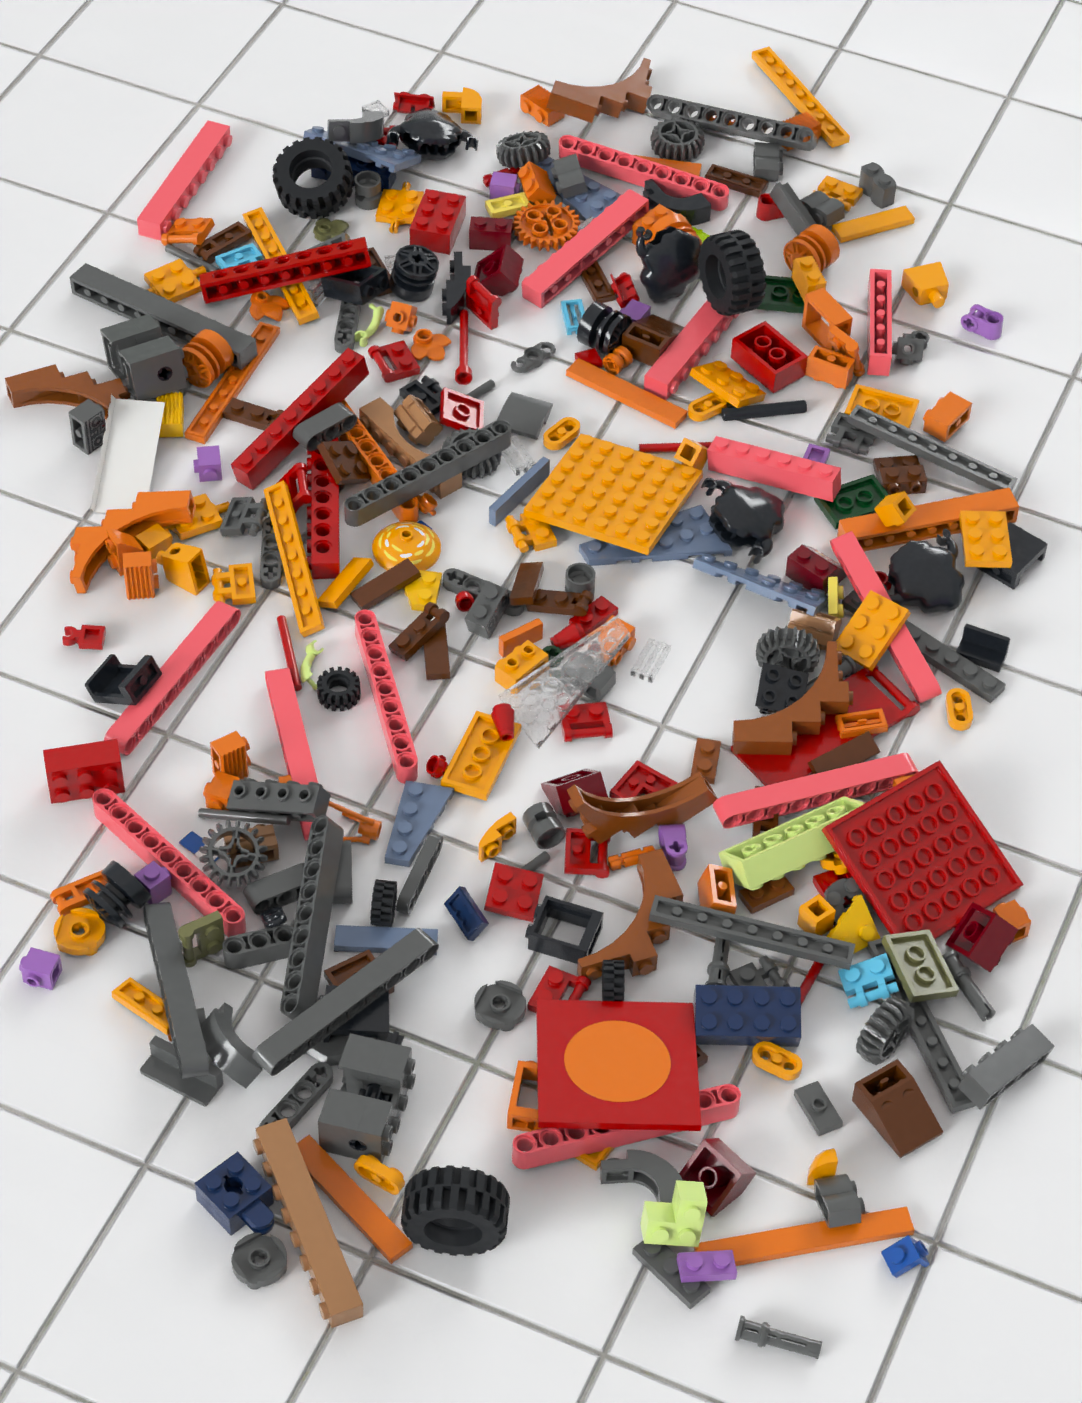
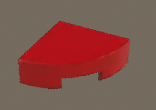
[575,348,603,368]

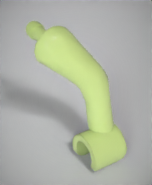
[354,303,384,347]
[300,640,324,690]

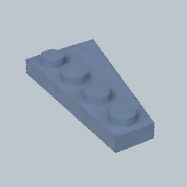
[385,780,454,867]

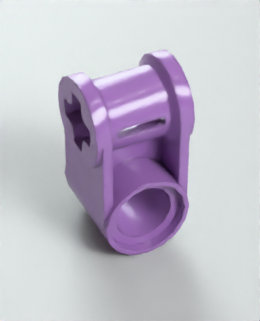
[961,304,1003,340]
[658,824,688,871]

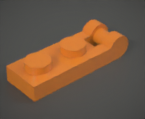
[50,870,107,916]

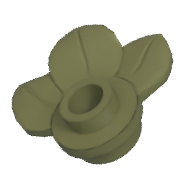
[313,218,350,242]

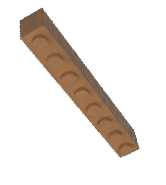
[253,1118,363,1328]

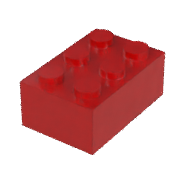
[409,189,466,255]
[731,321,808,393]
[43,739,125,804]

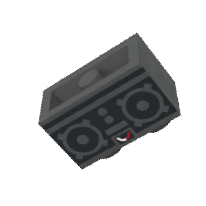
[68,399,106,455]
[465,580,510,640]

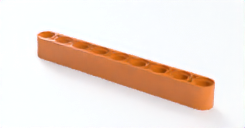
[339,399,419,522]

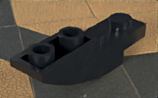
[442,252,471,325]

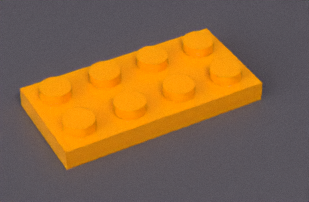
[441,711,521,801]

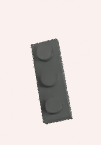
[632,1241,711,1309]

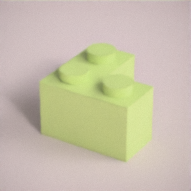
[640,1180,708,1247]

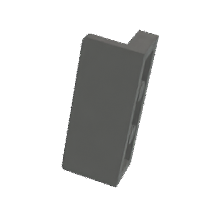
[769,182,816,235]
[140,1035,224,1107]

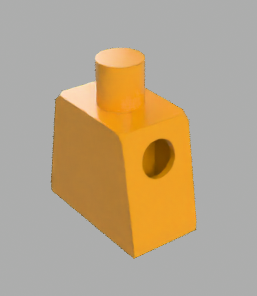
[901,262,949,308]
[156,543,211,596]

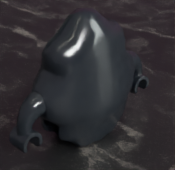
[386,108,479,160]
[636,226,701,302]
[701,478,785,564]
[882,529,965,613]

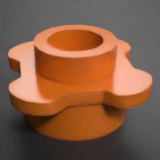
[416,493,438,515]

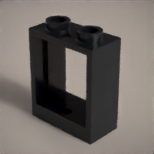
[321,265,390,306]
[525,896,604,964]

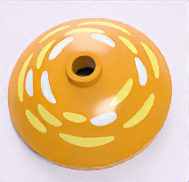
[372,521,441,571]

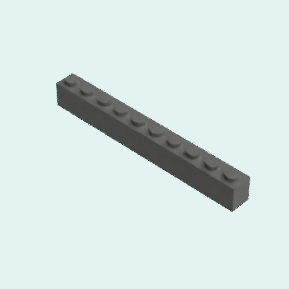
[69,263,257,370]

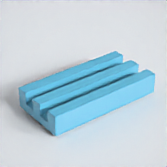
[561,299,585,335]

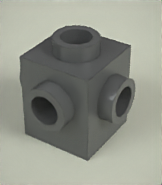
[892,333,925,365]

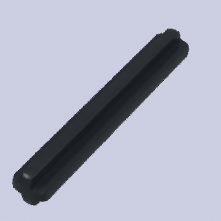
[721,400,807,421]

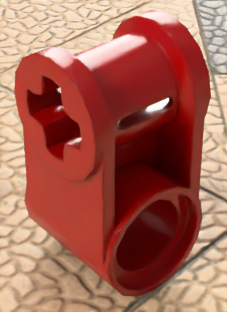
[756,193,785,221]

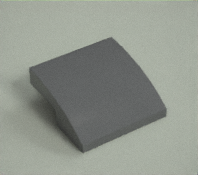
[497,392,553,440]

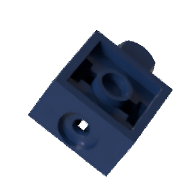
[194,1151,275,1236]

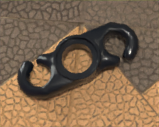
[260,907,287,928]

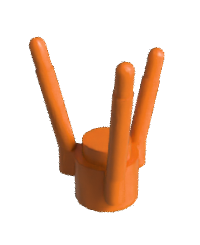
[328,801,382,844]

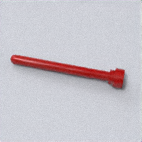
[455,309,472,385]

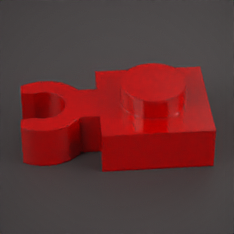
[62,625,106,650]

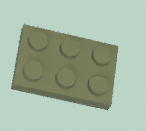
[881,929,959,1003]

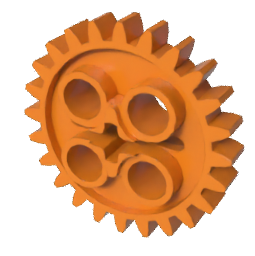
[513,200,580,252]

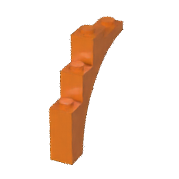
[70,490,196,593]

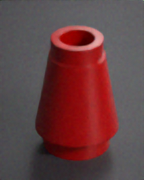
[550,622,586,649]
[491,703,515,741]

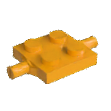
[375,182,424,234]
[144,258,207,303]
[163,493,230,540]

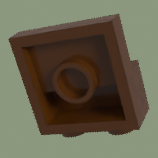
[873,455,928,495]

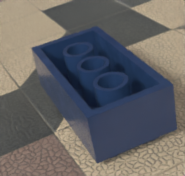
[694,985,801,1047]

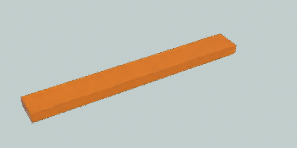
[184,322,280,444]
[694,1206,915,1266]

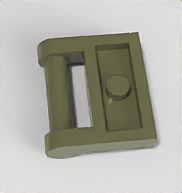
[178,911,225,968]

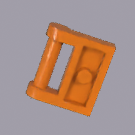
[161,217,215,246]
[828,325,865,377]

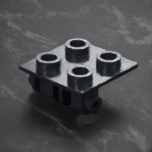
[755,662,809,714]

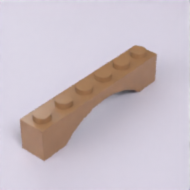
[359,397,462,499]

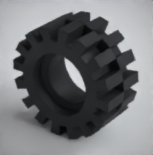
[317,667,361,712]
[370,879,397,927]
[602,960,625,1001]

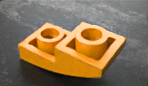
[479,812,516,862]

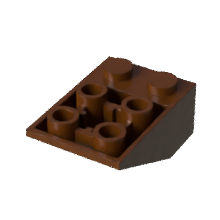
[621,314,684,366]
[852,1059,943,1159]

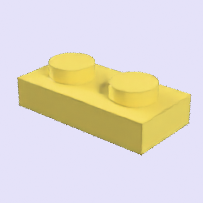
[485,192,530,218]
[828,577,844,618]

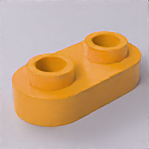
[688,392,728,422]
[543,417,580,450]
[945,688,973,731]
[752,1041,802,1080]
[354,1155,405,1195]

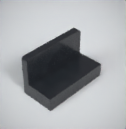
[956,624,1010,672]

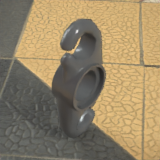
[511,342,556,373]

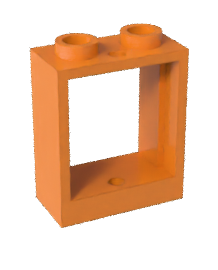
[802,288,853,351]
[507,1060,543,1132]

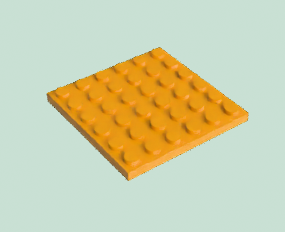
[523,434,703,555]

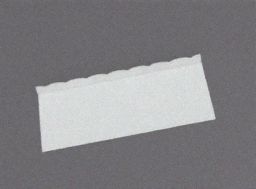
[90,394,165,513]

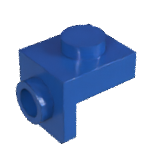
[881,1235,930,1278]

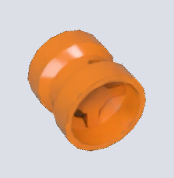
[603,346,633,375]

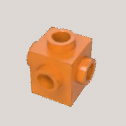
[385,301,418,335]

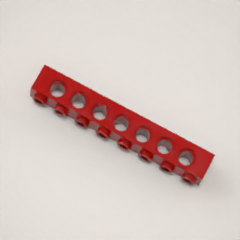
[199,237,372,304]
[307,437,340,579]

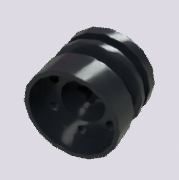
[389,245,439,302]
[577,301,632,355]
[82,860,152,929]

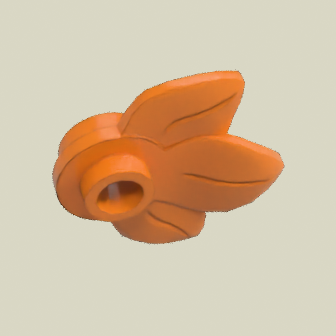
[249,291,290,322]
[411,329,451,361]

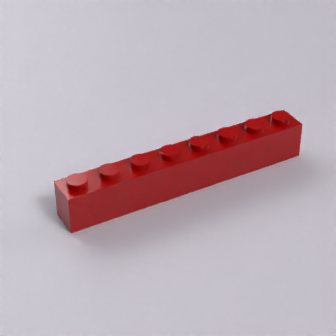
[231,348,369,490]

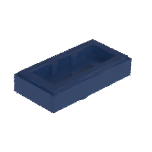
[444,886,489,941]

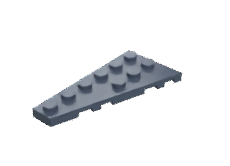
[303,126,422,173]
[535,156,621,224]
[579,505,732,566]
[692,554,828,616]

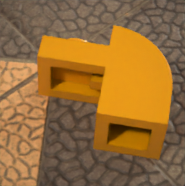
[442,87,482,124]

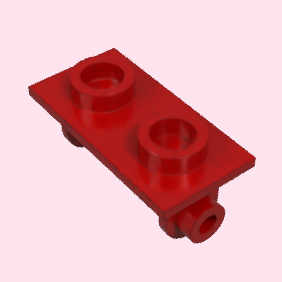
[393,92,435,114]
[610,272,640,308]

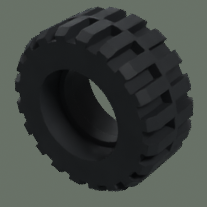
[272,137,354,219]
[698,230,766,316]
[401,1165,510,1256]

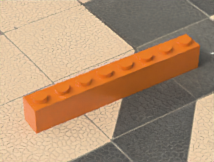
[837,488,1019,551]

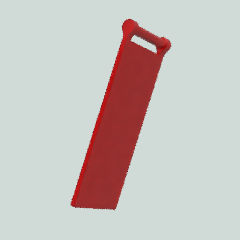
[731,665,920,786]

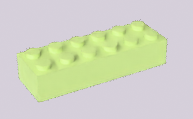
[719,796,865,890]

